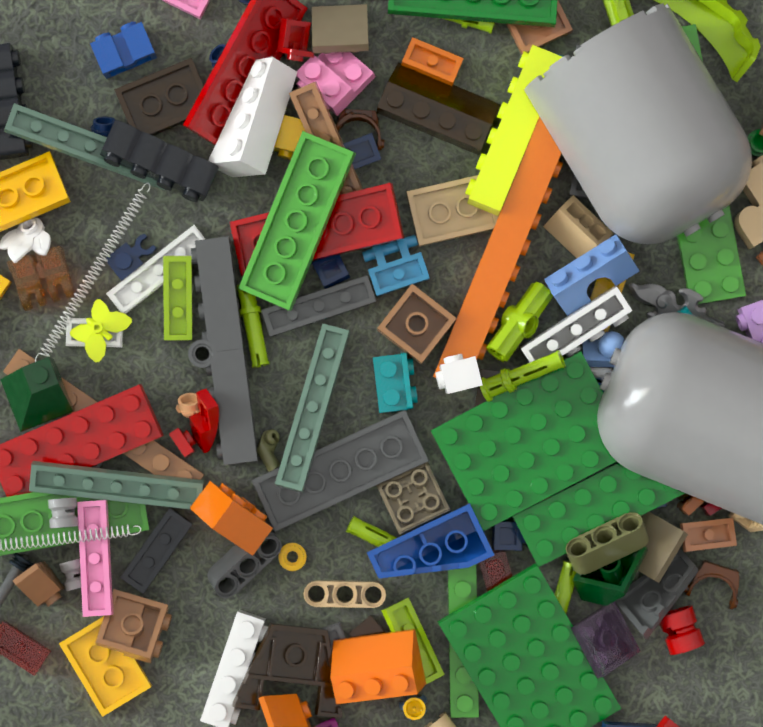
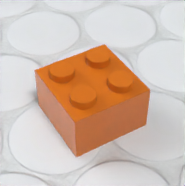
[190,481,273,556]

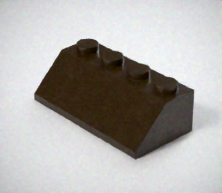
[377,62,501,155]

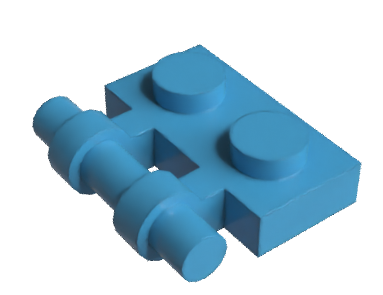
[362,234,430,297]

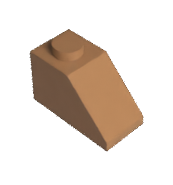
[12,561,64,607]

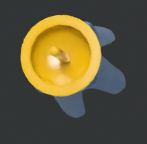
[399,695,427,720]

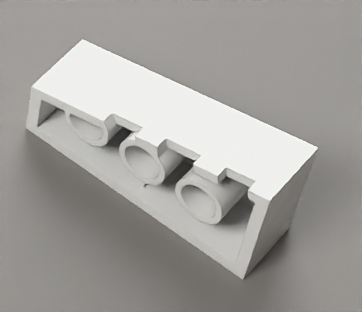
[208,57,297,177]

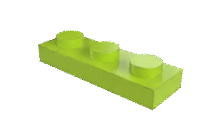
[163,255,192,340]
[381,597,445,684]

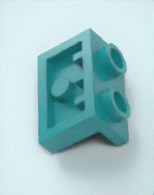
[373,353,418,413]

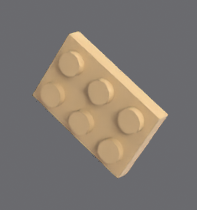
[406,175,498,247]

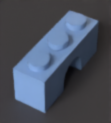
[544,234,639,316]

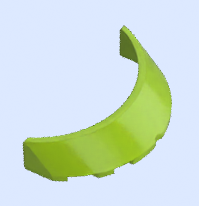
[654,0,761,82]

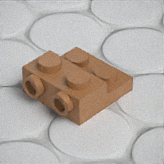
[95,589,172,664]

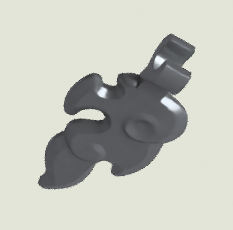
[629,283,725,327]

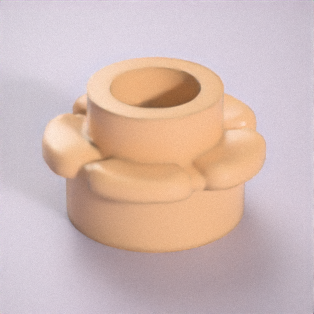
[176,393,199,418]

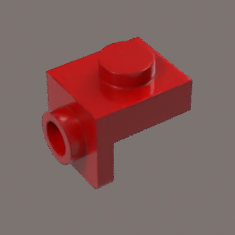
[277,18,314,62]

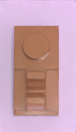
[680,518,737,552]

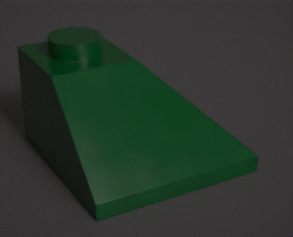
[0,357,74,432]
[573,547,648,606]

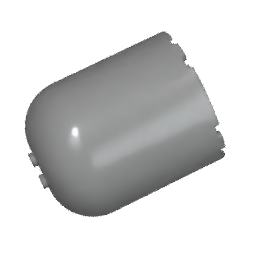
[524,4,752,244]
[597,312,763,525]

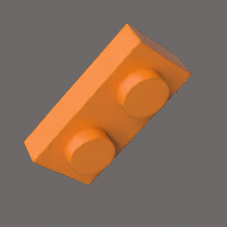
[401,37,464,86]

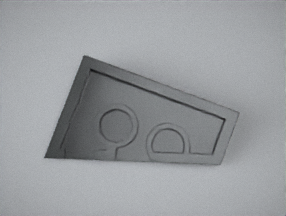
[614,548,698,640]

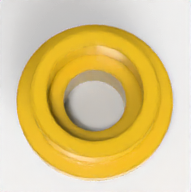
[278,543,307,571]

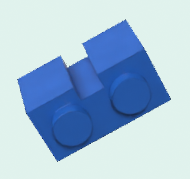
[90,22,157,79]

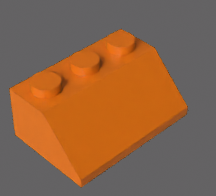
[330,629,426,704]
[258,694,316,727]

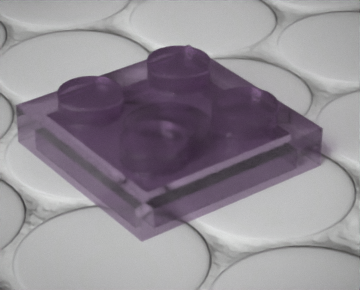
[571,601,640,678]

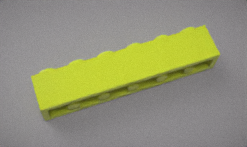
[465,45,562,216]

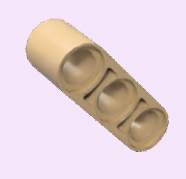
[304,580,386,608]

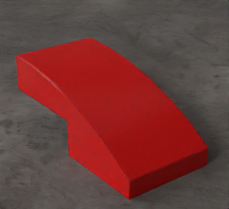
[189,388,219,453]

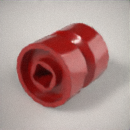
[659,605,705,655]

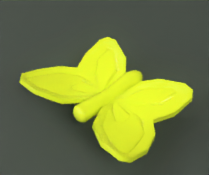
[70,299,132,363]

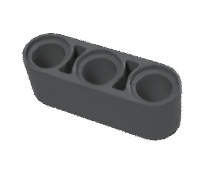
[207,530,282,598]

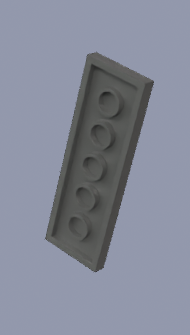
[252,410,429,531]

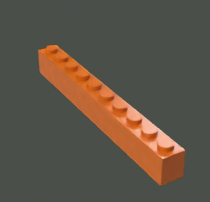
[433,117,563,378]

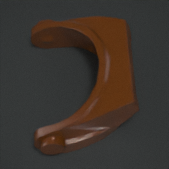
[336,109,384,151]
[683,560,739,610]

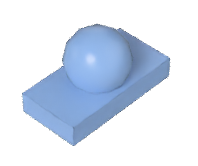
[581,331,625,368]

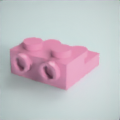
[296,52,376,116]

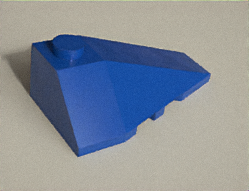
[367,503,494,579]

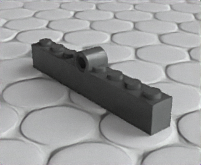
[188,236,259,465]

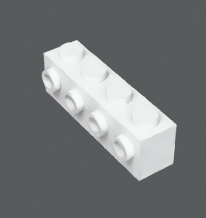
[520,286,632,362]
[435,354,483,394]
[200,609,268,727]

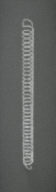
[35,183,150,362]
[0,524,141,551]

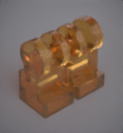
[7,246,75,311]

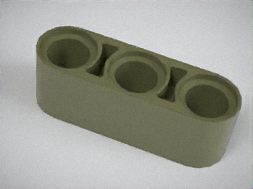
[565,512,649,574]

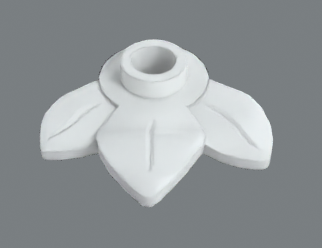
[0,217,51,263]

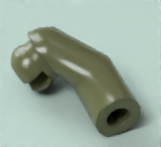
[257,429,280,472]

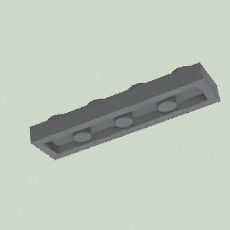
[261,275,376,337]

